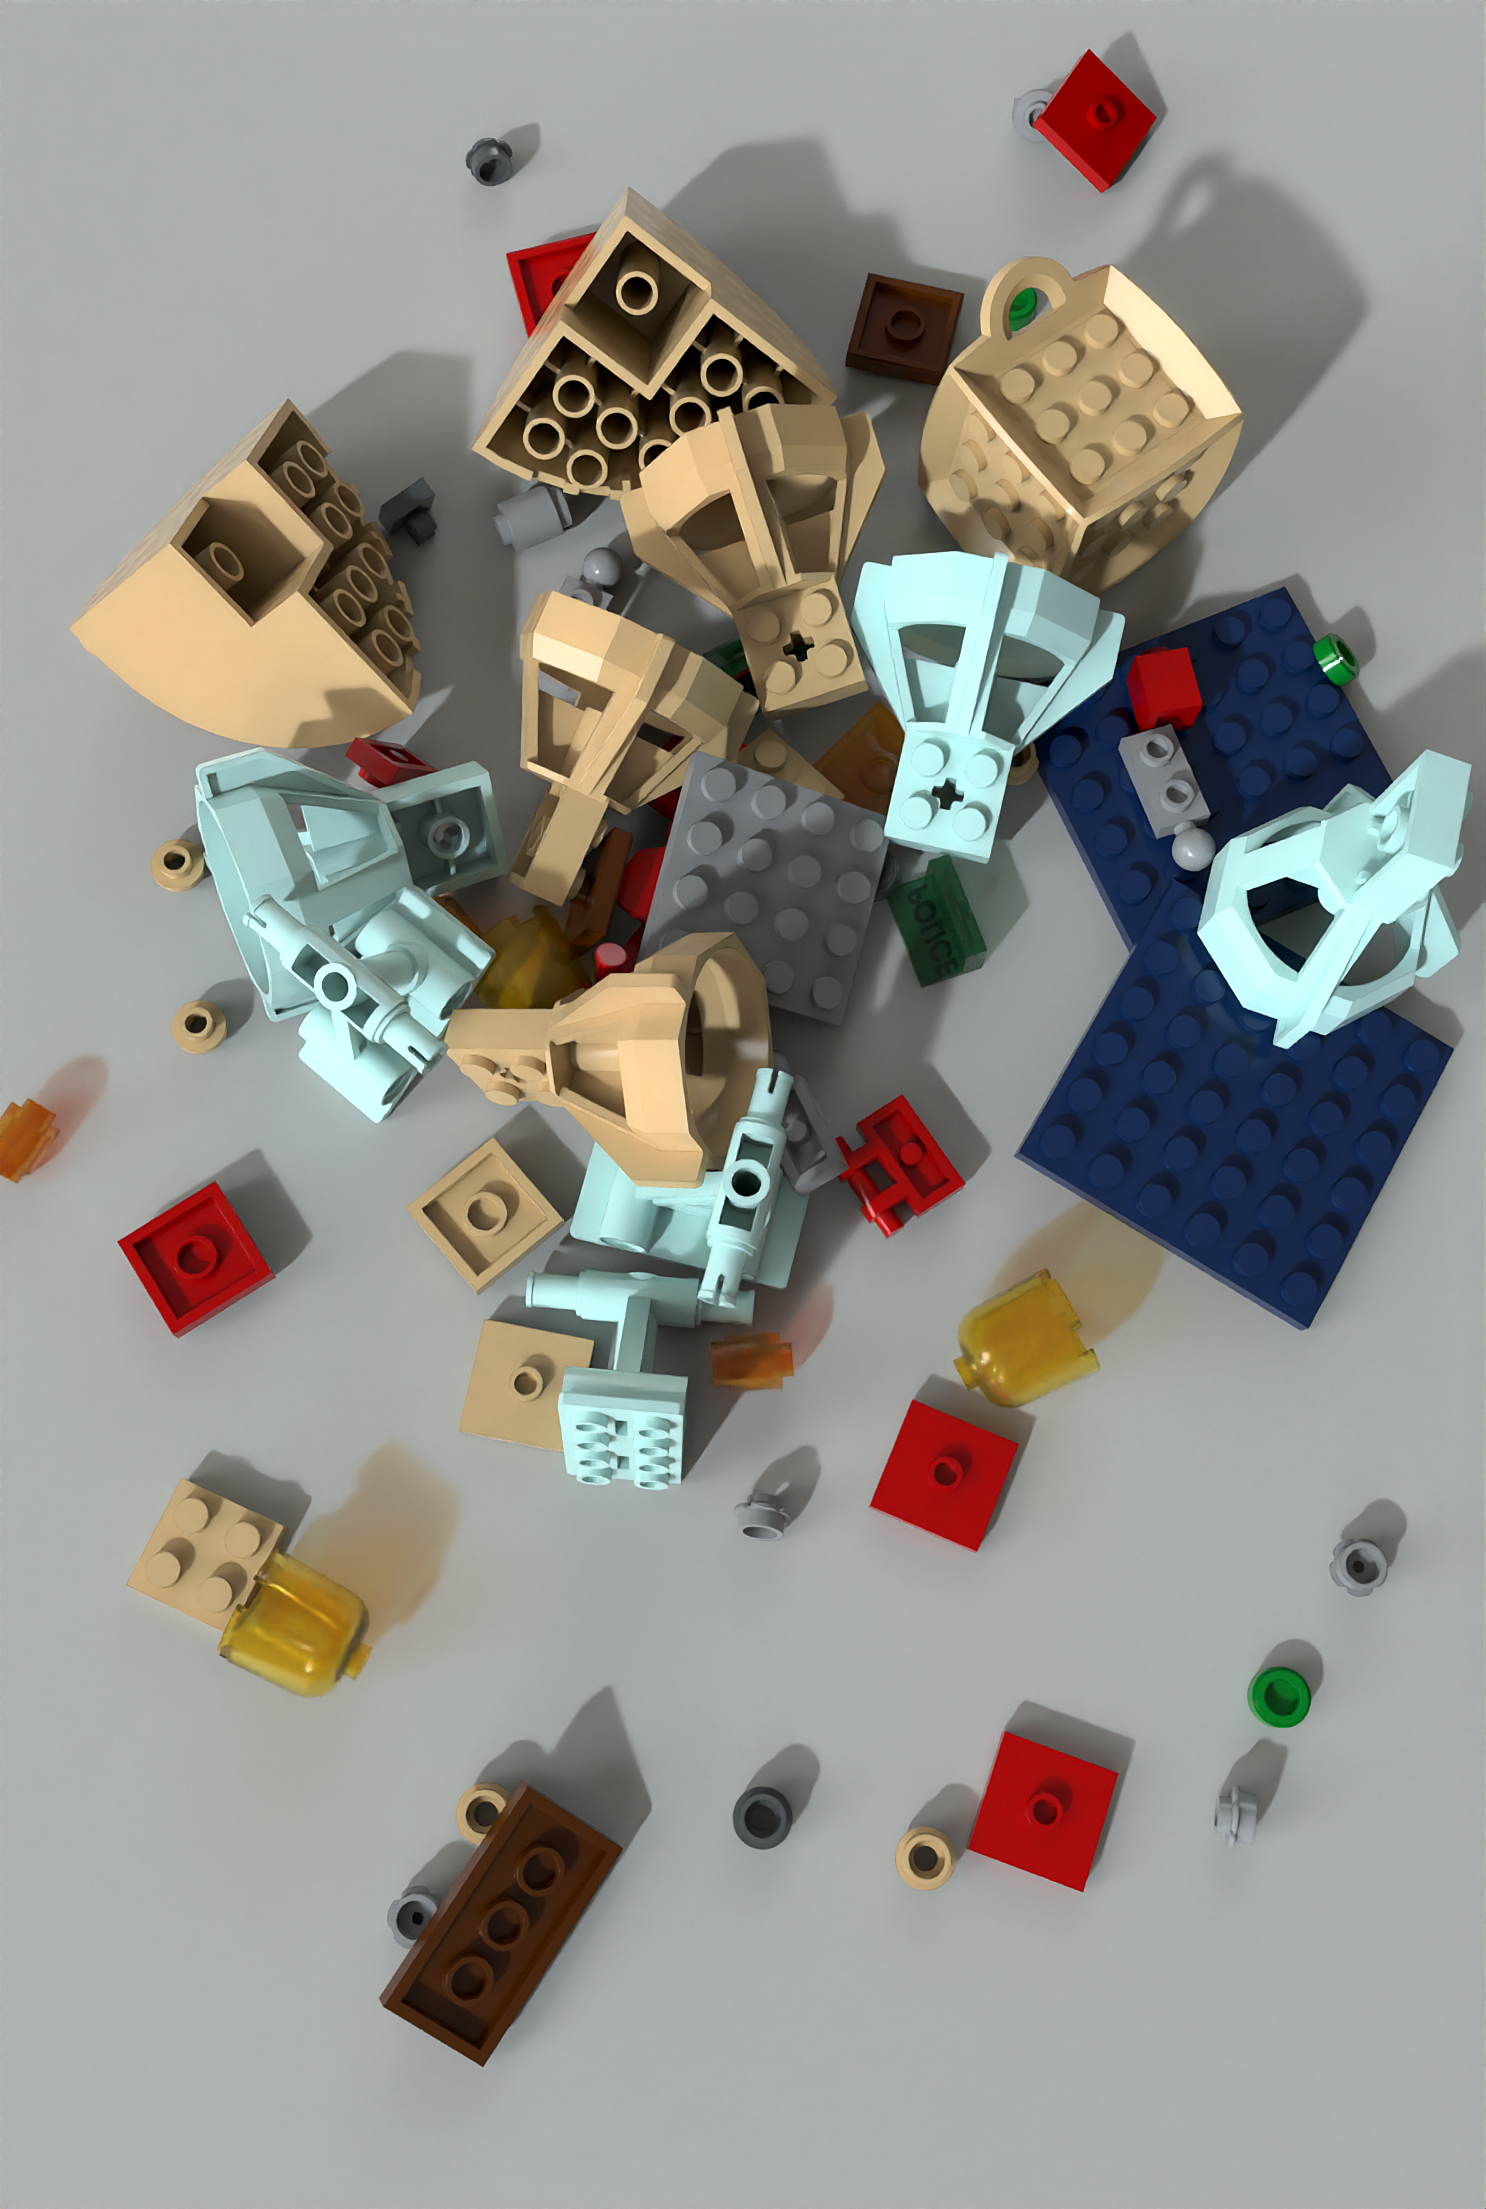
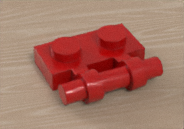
[835,1094,966,1239]

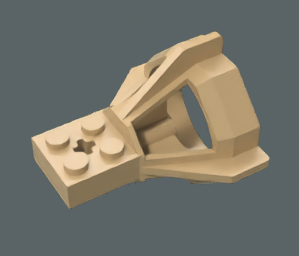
[619,403,887,723]
[506,590,760,907]
[444,932,775,1189]

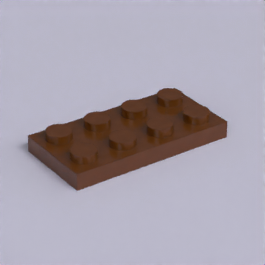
[379,1780,623,2067]

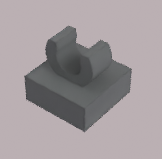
[378,477,437,546]

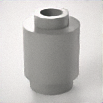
[492,485,572,552]

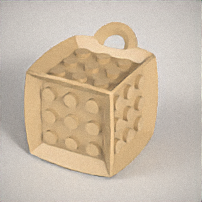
[918,256,1244,597]

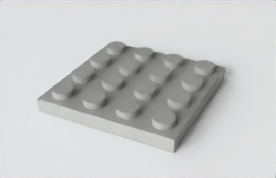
[636,750,890,1027]

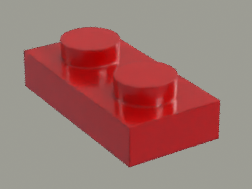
[345,737,438,789]

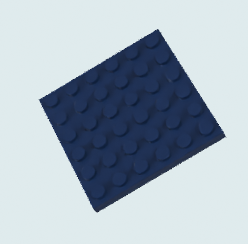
[1033,586,1393,953]
[1014,879,1454,1331]

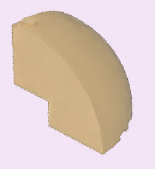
[472,186,838,500]
[69,398,421,749]

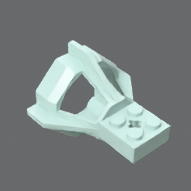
[850,551,1125,864]
[195,746,511,1022]
[1197,749,1473,1049]

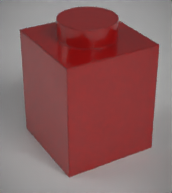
[1126,647,1203,733]

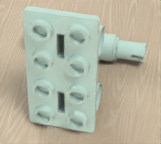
[243,886,496,1123]
[570,1068,811,1308]
[526,1268,755,1490]

